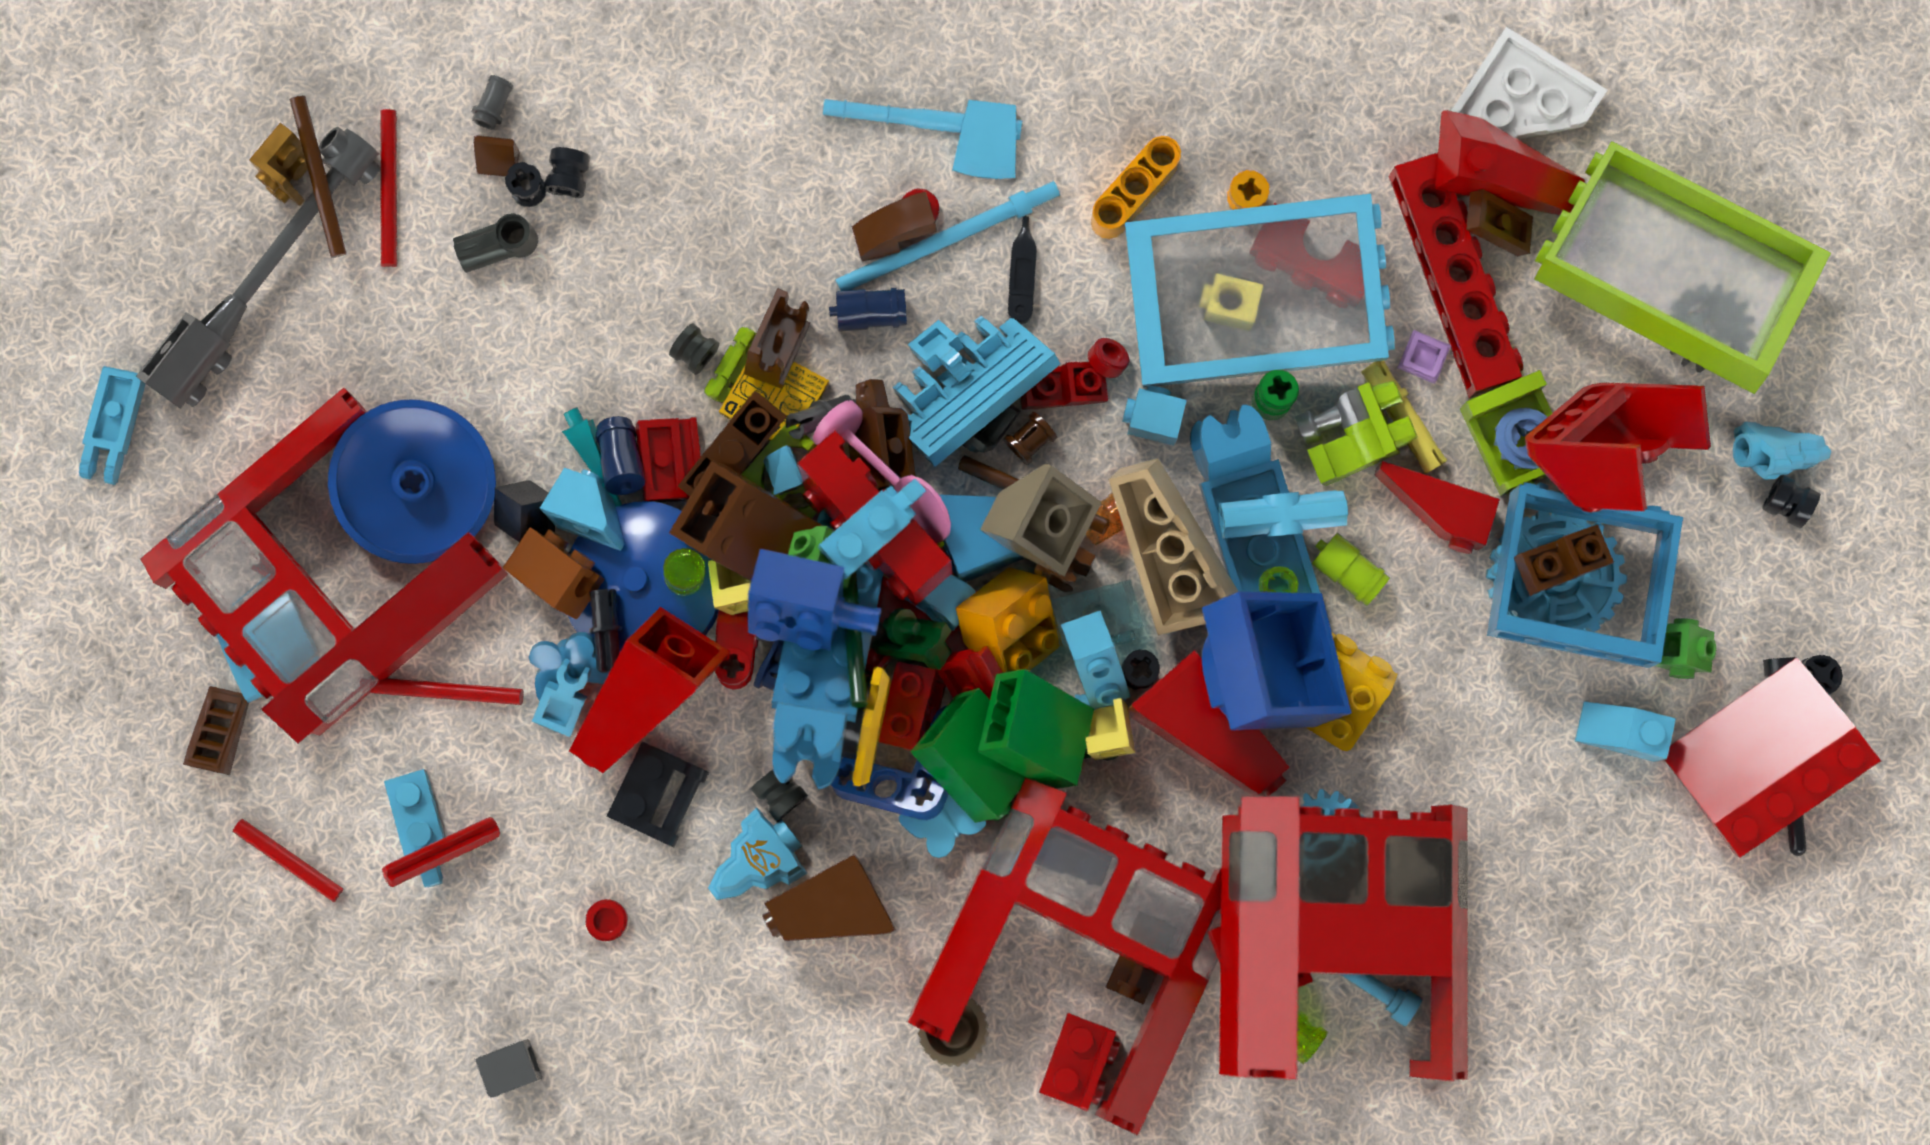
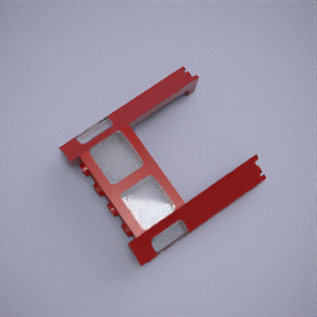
[140,387,508,744]
[906,778,1252,1136]

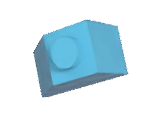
[540,468,625,551]
[1575,701,1676,762]

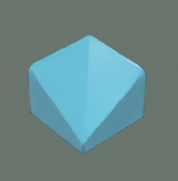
[764,446,803,496]

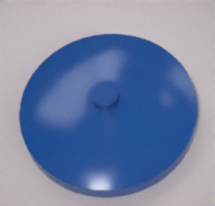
[328,399,496,564]
[568,501,719,652]

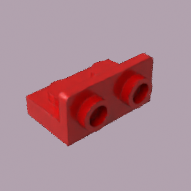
[879,662,946,752]
[1039,1012,1120,1112]

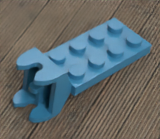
[1190,405,1328,616]
[772,564,884,790]

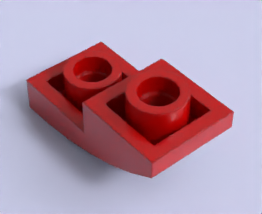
[1021,362,1108,410]

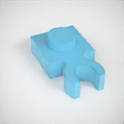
[532,659,591,737]

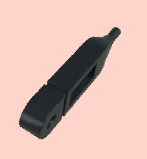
[1008,216,1037,324]

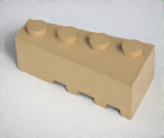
[1108,458,1239,635]

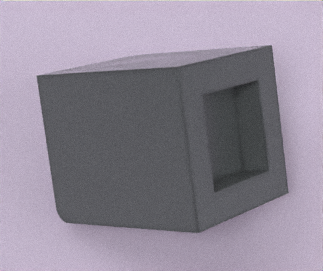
[475,1039,543,1098]

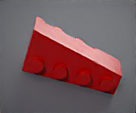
[797,430,953,606]

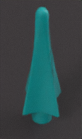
[562,407,622,507]

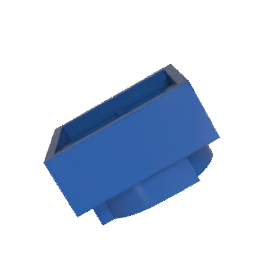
[1202,592,1351,730]

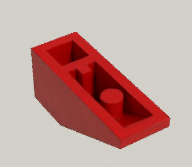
[1374,461,1500,554]

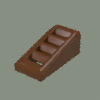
[183,686,249,775]

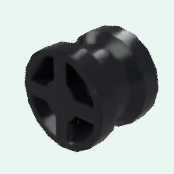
[1801,655,1843,695]

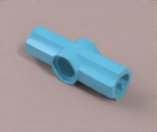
[1218,490,1348,539]

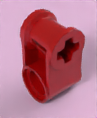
[715,610,759,690]

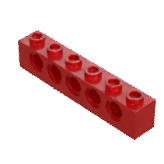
[1389,152,1523,399]

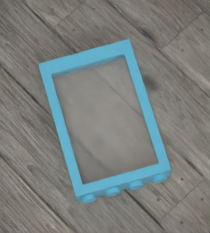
[1125,194,1395,388]

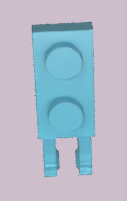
[79,366,146,485]

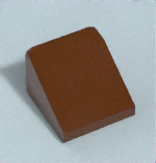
[473,135,520,177]

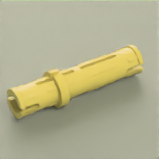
[1361,361,1448,475]

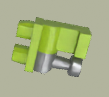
[1295,381,1418,486]

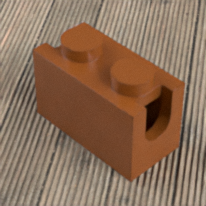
[502,527,605,620]

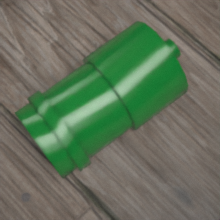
[1251,370,1299,421]

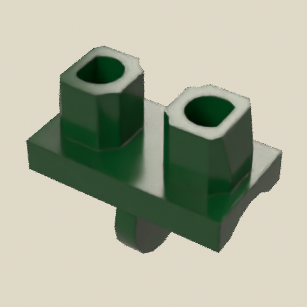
[871,608,952,670]

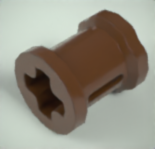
[1003,411,1058,465]

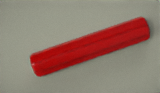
[382,817,500,887]

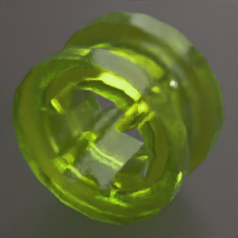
[1258,566,1299,593]

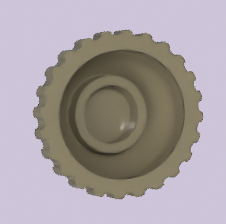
[918,999,989,1067]

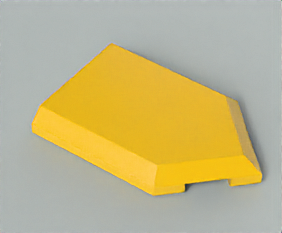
[852,667,891,787]

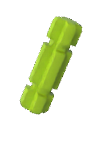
[704,327,756,403]

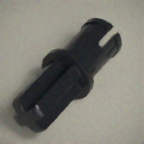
[589,589,622,673]

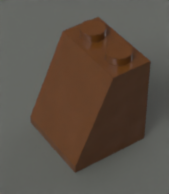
[762,854,896,941]

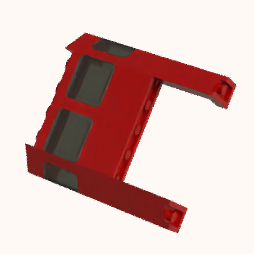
[1219,797,1468,1082]

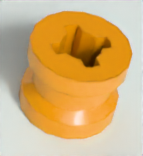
[1227,170,1270,210]

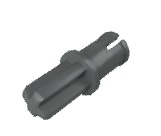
[786,394,856,439]

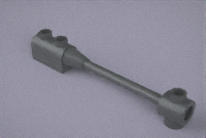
[136,127,380,409]

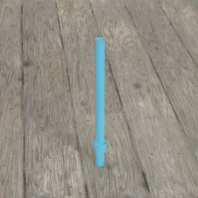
[835,181,1060,291]

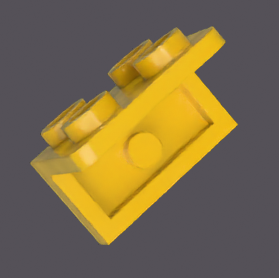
[1307,633,1398,751]

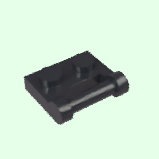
[607,741,710,848]

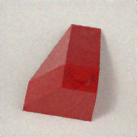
[1435,110,1585,216]

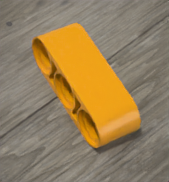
[1091,136,1181,239]

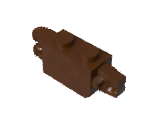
[848,379,916,492]

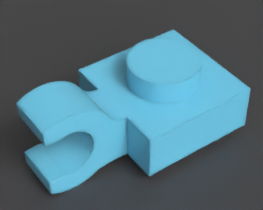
[908,320,972,383]

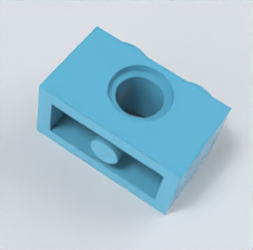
[1061,611,1131,710]

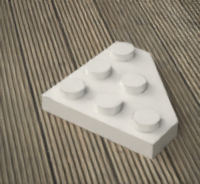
[1451,27,1607,140]

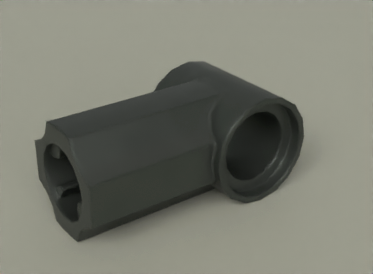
[453,213,538,273]

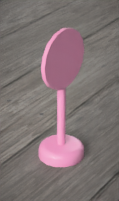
[813,400,951,543]

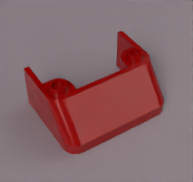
[1525,382,1711,512]

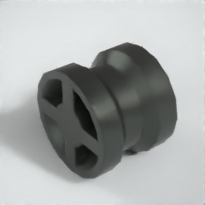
[669,323,720,375]

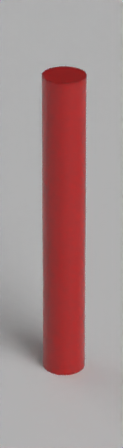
[233,819,344,902]

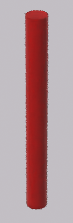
[380,109,397,267]
[358,676,524,705]

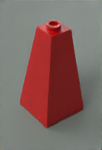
[569,607,730,773]
[1128,650,1290,797]

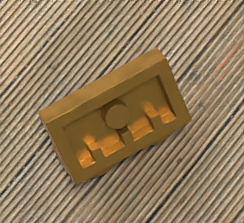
[249,122,308,206]

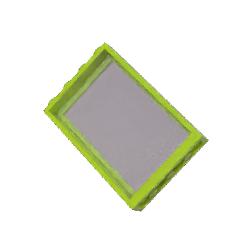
[1534,141,1831,394]

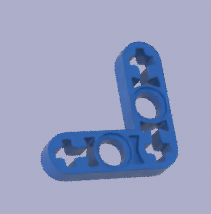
[830,705,949,820]

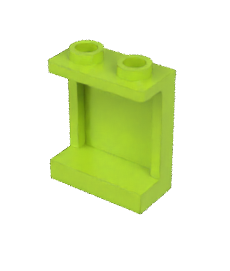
[1460,370,1552,496]

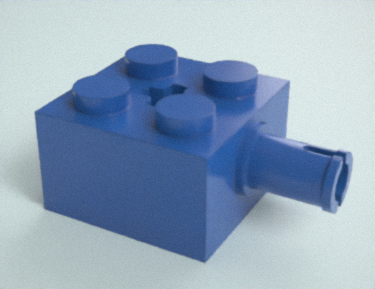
[748,549,881,651]

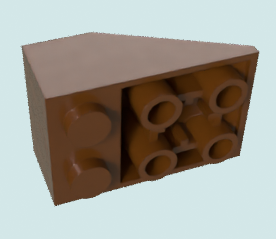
[669,461,823,581]

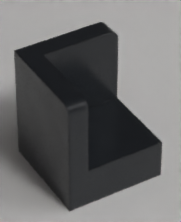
[494,480,555,543]

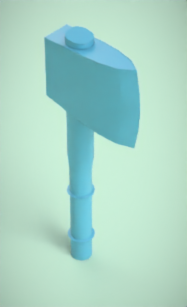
[823,99,1022,179]

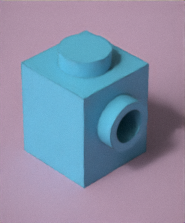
[1122,386,1187,446]

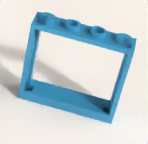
[1487,482,1683,668]

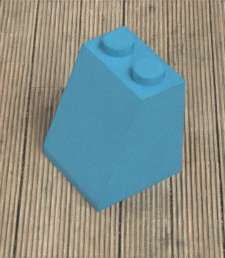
[938,494,1025,582]

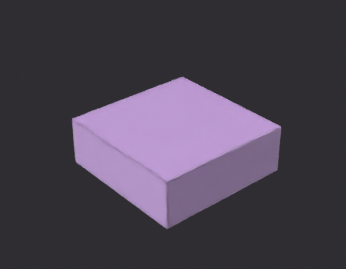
[1397,330,1451,384]

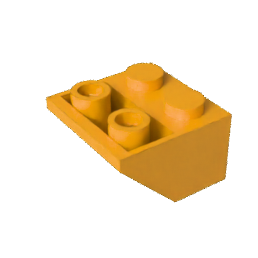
[956,567,1060,673]

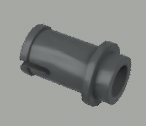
[472,75,513,130]

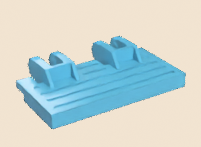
[892,316,1061,467]

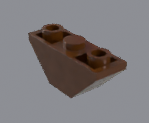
[678,390,787,496]

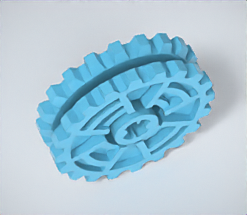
[1486,511,1627,632]

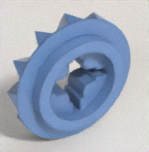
[1494,408,1547,471]

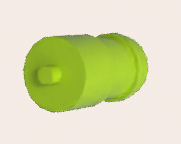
[1311,532,1390,606]

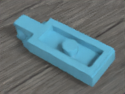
[817,478,926,579]
[384,769,445,887]

